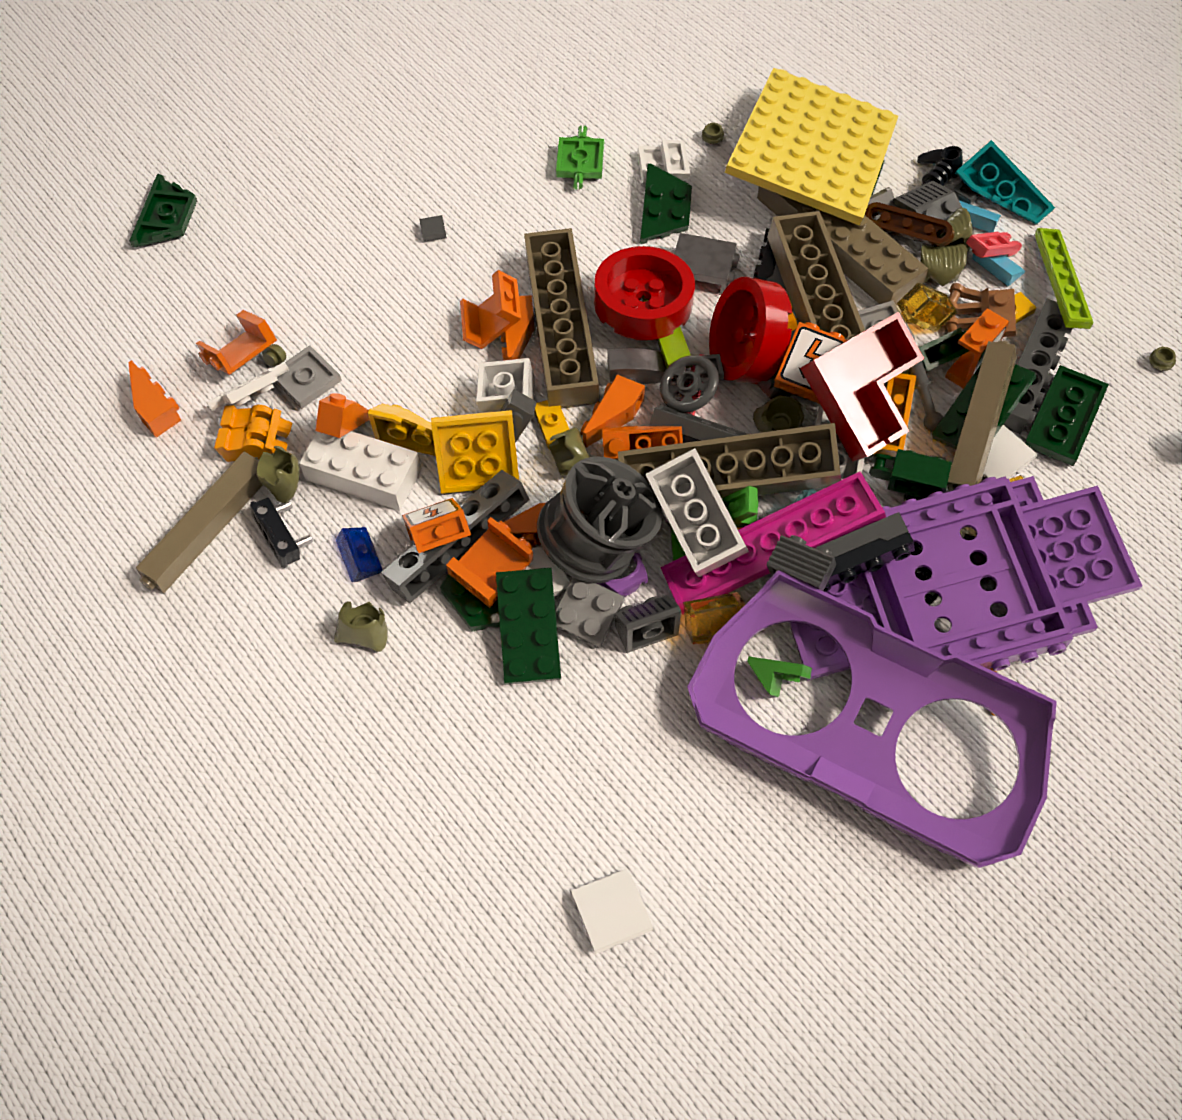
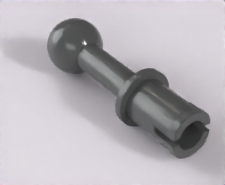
[908,361,943,432]

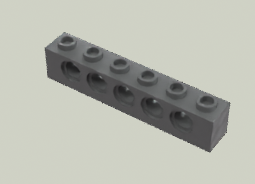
[1003,298,1073,435]
[381,470,530,603]

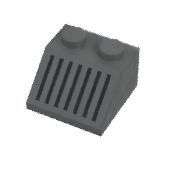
[893,181,962,241]
[615,595,681,653]

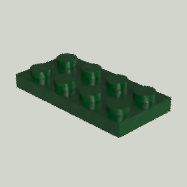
[932,363,1036,450]
[1025,365,1109,466]
[496,567,561,685]

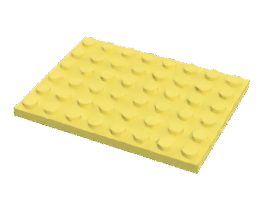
[724,67,898,226]

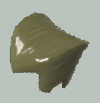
[938,207,973,253]
[920,244,968,287]
[753,395,804,433]
[549,427,589,476]
[256,446,300,503]
[334,601,388,652]

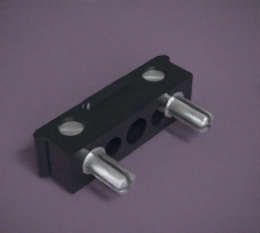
[250,497,313,568]

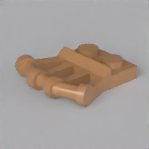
[943,283,1016,337]

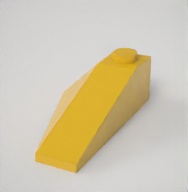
[368,403,436,456]

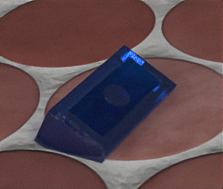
[336,527,383,582]

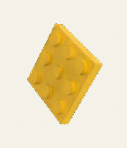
[431,410,519,494]

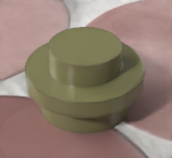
[702,123,724,144]
[262,344,286,367]
[1149,346,1176,371]

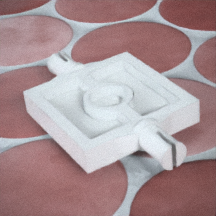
[206,362,289,411]

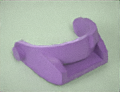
[596,552,648,597]

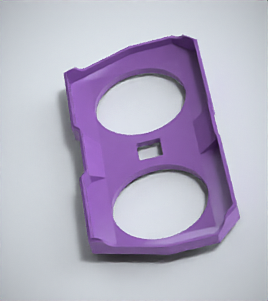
[687,570,1057,869]

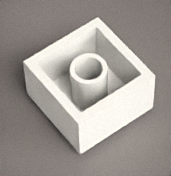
[476,358,535,413]

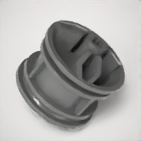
[537,456,662,583]

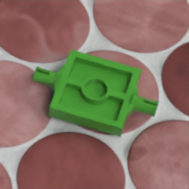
[556,125,604,189]

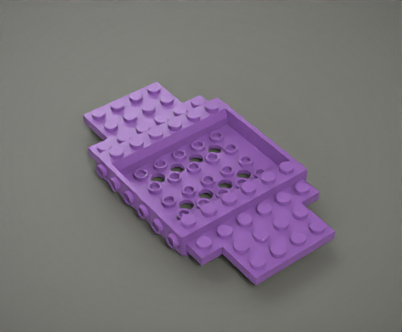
[789,476,1143,680]

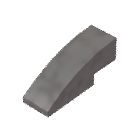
[607,348,678,384]

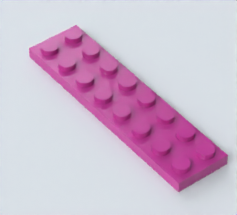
[660,471,886,615]

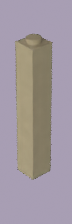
[947,341,1017,492]
[136,451,263,593]

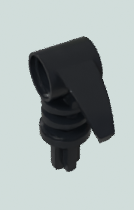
[917,146,963,186]

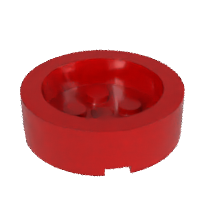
[594,246,695,340]
[709,276,792,384]

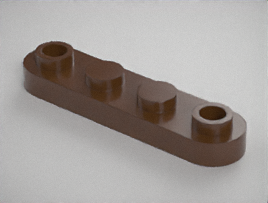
[864,202,954,247]

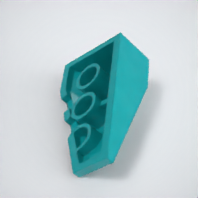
[955,140,1055,225]

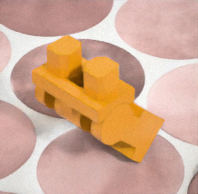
[214,405,292,462]

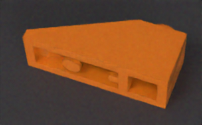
[315,393,369,438]

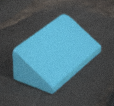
[959,200,1001,233]
[972,253,1025,286]

